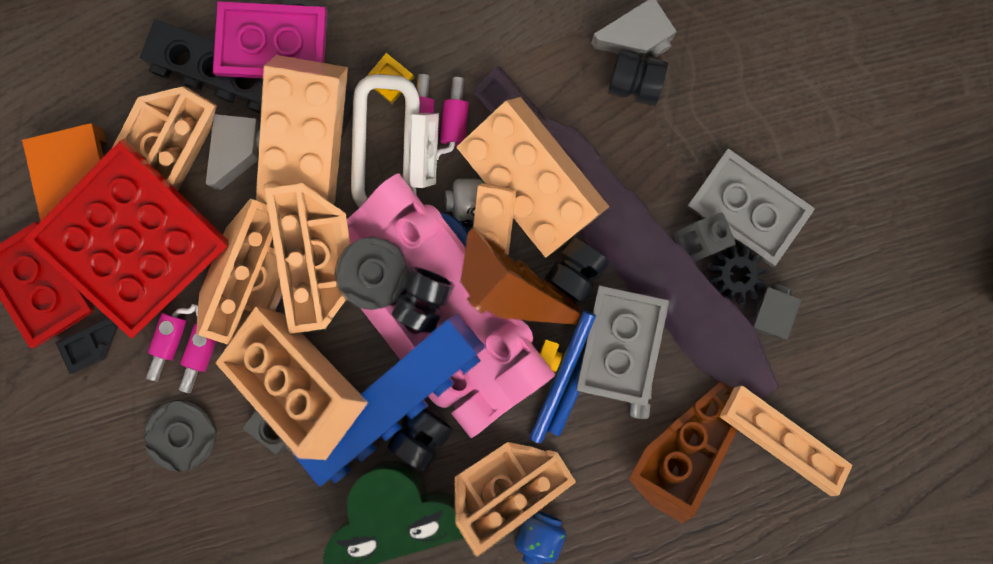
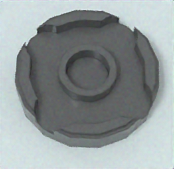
[334,237,409,310]
[144,400,217,471]

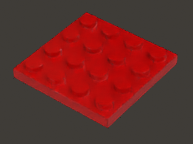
[23,139,229,339]

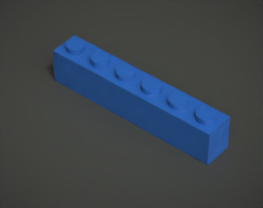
[293,314,486,487]

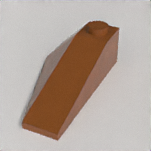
[460,228,583,325]
[629,378,738,524]

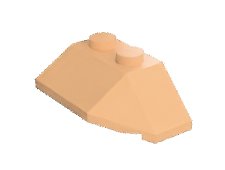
[112,86,217,191]
[265,183,351,334]
[196,199,282,345]
[455,442,576,557]

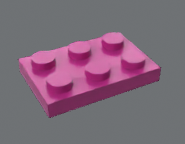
[213,1,328,78]

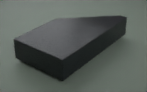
[55,318,118,374]

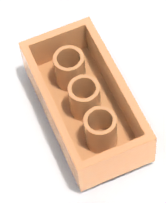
[256,55,348,205]
[457,97,609,258]
[216,307,368,460]

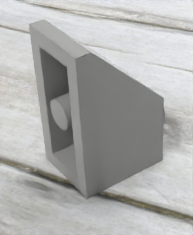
[591,0,677,59]
[206,114,261,190]

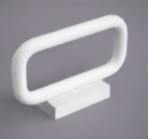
[351,74,439,208]

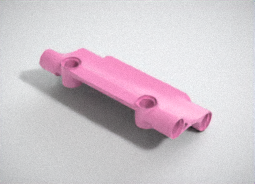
[347,174,556,439]

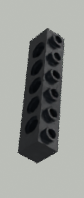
[139,19,354,138]

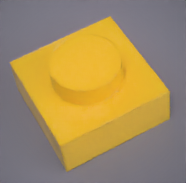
[367,53,414,104]
[539,339,563,373]

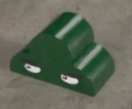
[323,461,464,564]

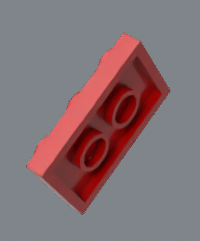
[0,221,96,348]

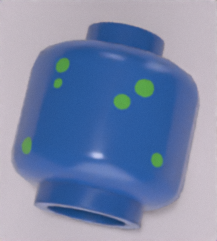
[515,511,567,564]

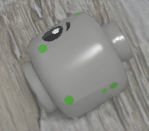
[444,178,486,224]

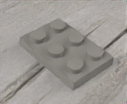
[686,149,815,267]
[576,286,669,406]

